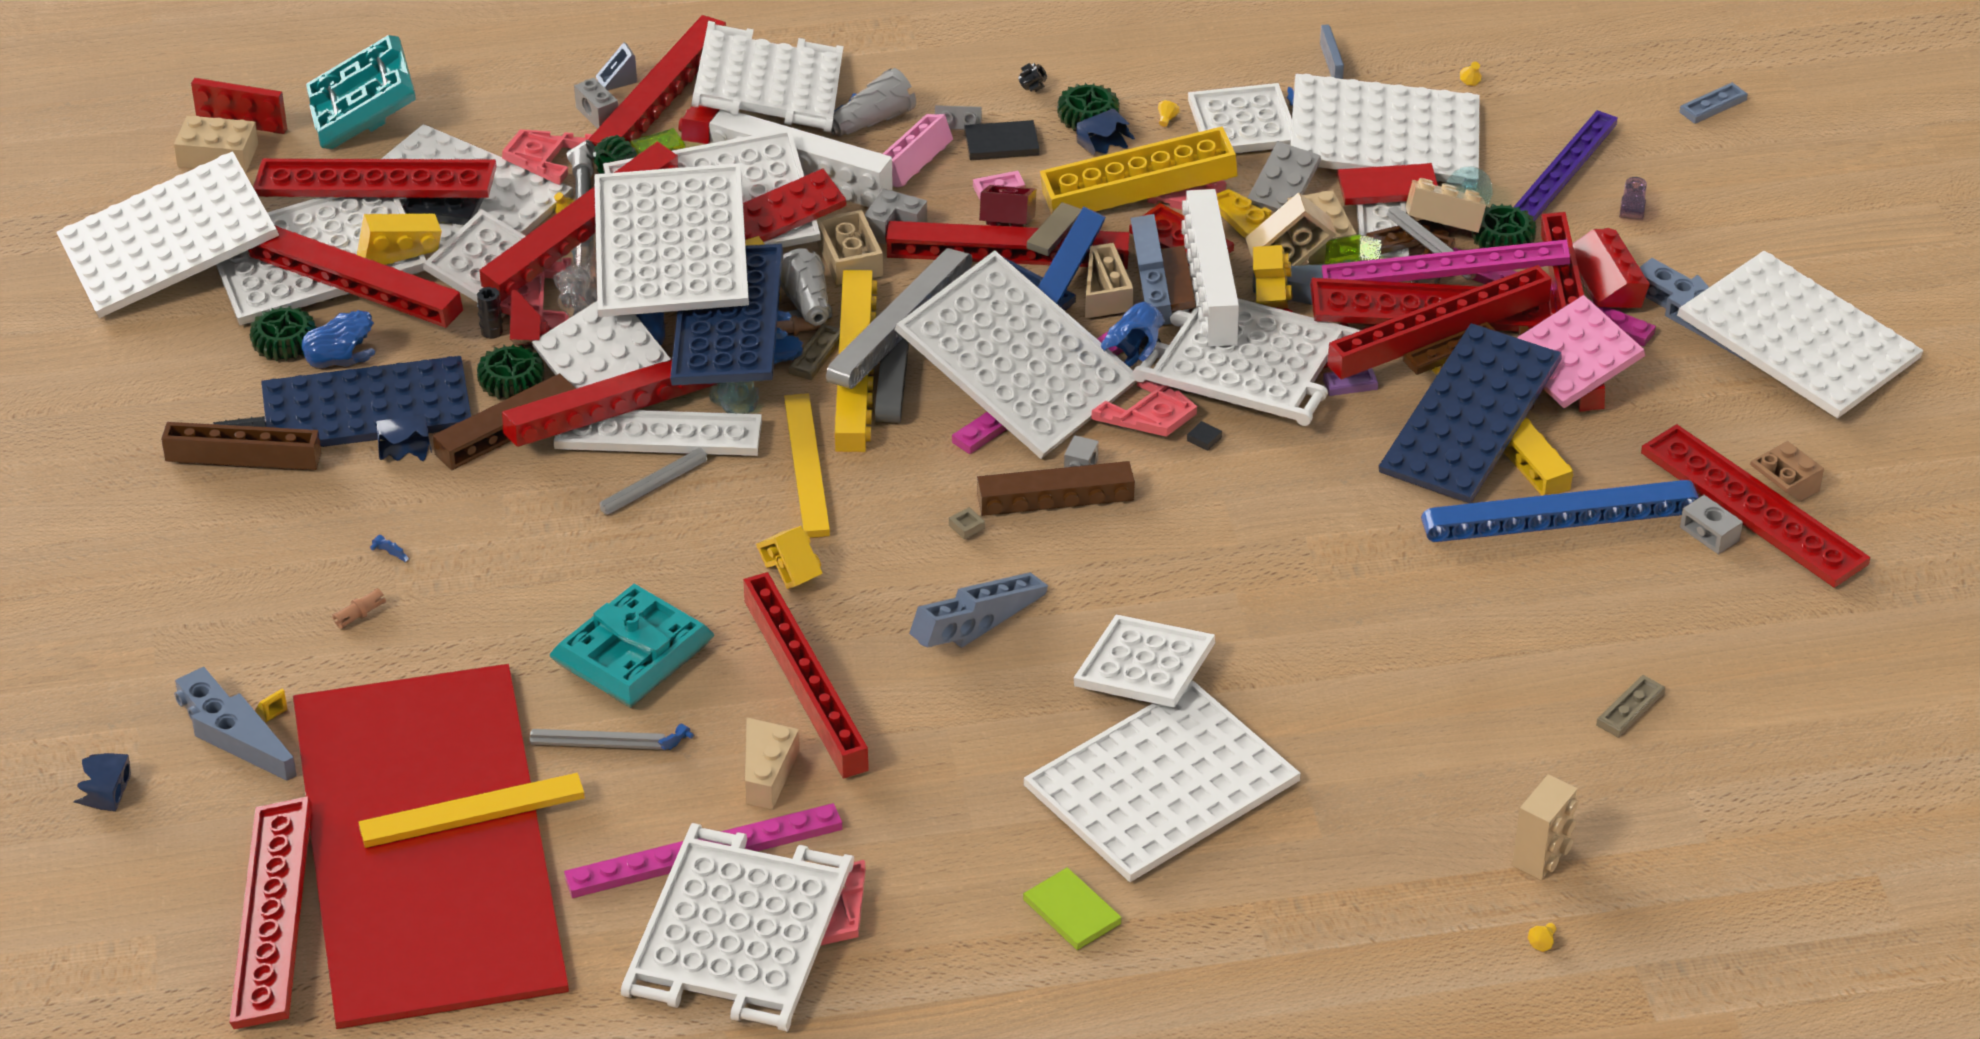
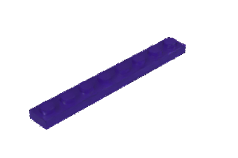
[1514,110,1618,222]

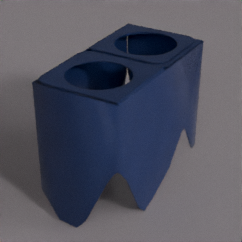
[1077,108,1135,156]
[377,415,432,461]
[73,753,131,812]

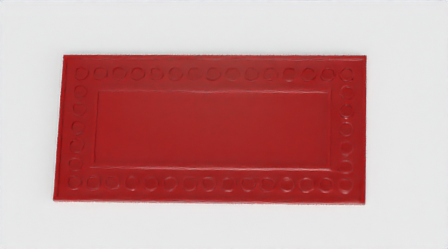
[293,663,569,1029]

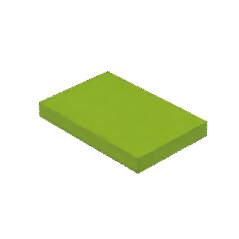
[1023,867,1122,950]

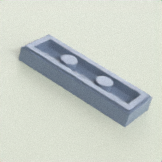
[1320,24,1344,79]
[1679,82,1748,124]

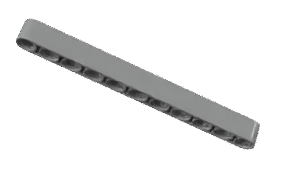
[826,248,972,389]

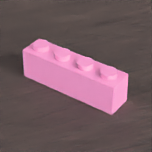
[883,114,953,187]

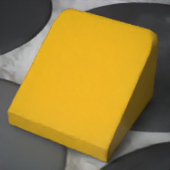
[255,689,288,723]

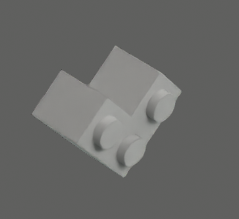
[864,189,927,245]

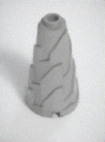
[831,68,916,136]
[780,249,830,326]

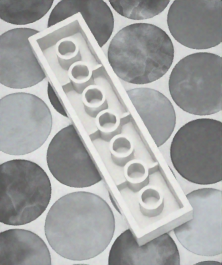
[709,110,892,207]
[1182,189,1239,347]

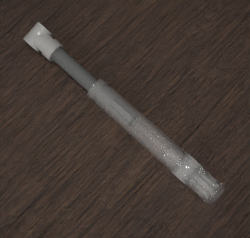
[553,140,597,318]

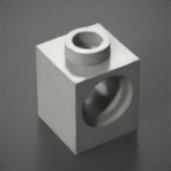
[1064,435,1099,467]

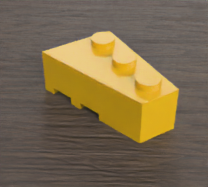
[357,214,442,265]

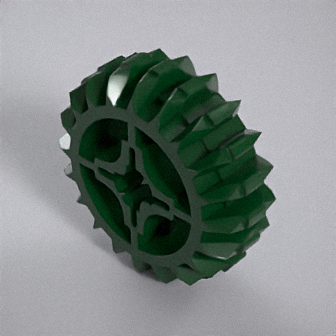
[1057,82,1120,131]
[593,135,638,174]
[1471,203,1537,249]
[249,305,317,362]
[477,343,545,399]

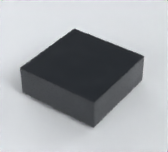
[1187,421,1222,451]

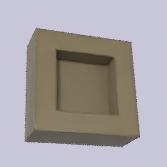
[949,507,985,539]

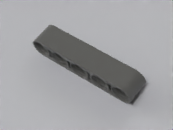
[875,338,909,423]

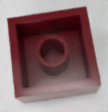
[979,185,1037,227]

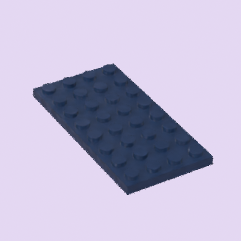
[670,244,783,385]
[1379,323,1562,503]
[261,356,471,447]

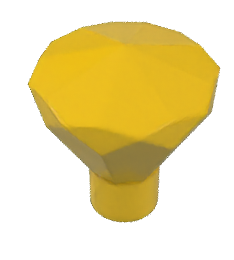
[1460,61,1481,86]
[1158,100,1180,127]
[554,192,574,214]
[1528,923,1556,952]

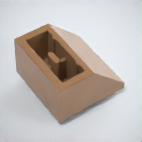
[1750,441,1824,501]

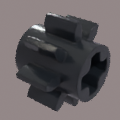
[1018,62,1047,92]

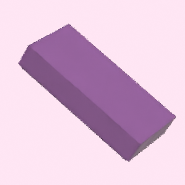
[1323,368,1378,396]

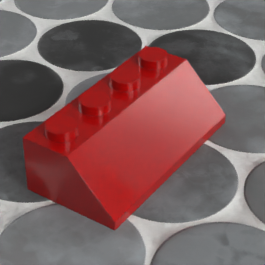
[1573,228,1649,308]

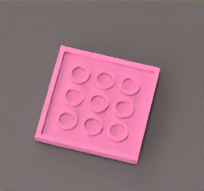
[1517,295,1645,408]

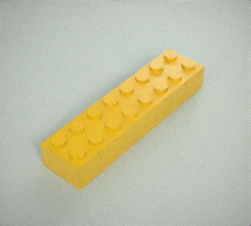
[1040,126,1238,214]

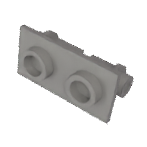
[935,105,982,129]

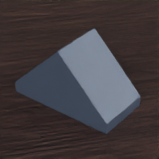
[596,42,637,90]

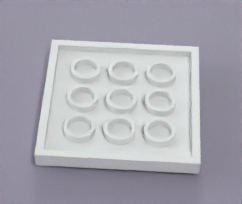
[1188,83,1292,153]
[423,209,560,318]
[532,301,671,388]
[1074,615,1215,707]

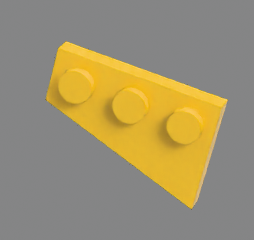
[1216,189,1272,238]

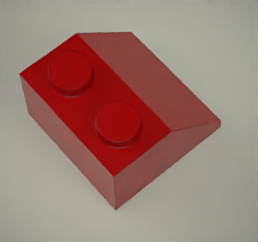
[510,290,551,346]

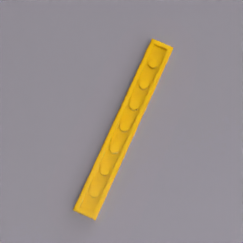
[784,393,830,538]
[358,772,585,848]

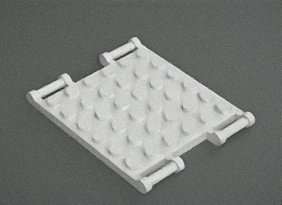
[691,21,844,133]
[1132,287,1360,426]
[621,823,854,1031]

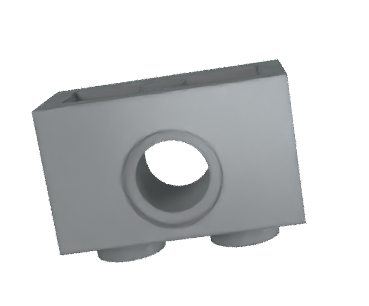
[574,78,618,129]
[1680,495,1743,555]

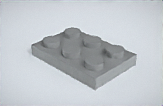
[1248,141,1321,212]

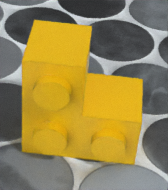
[1253,245,1292,309]
[756,526,823,589]

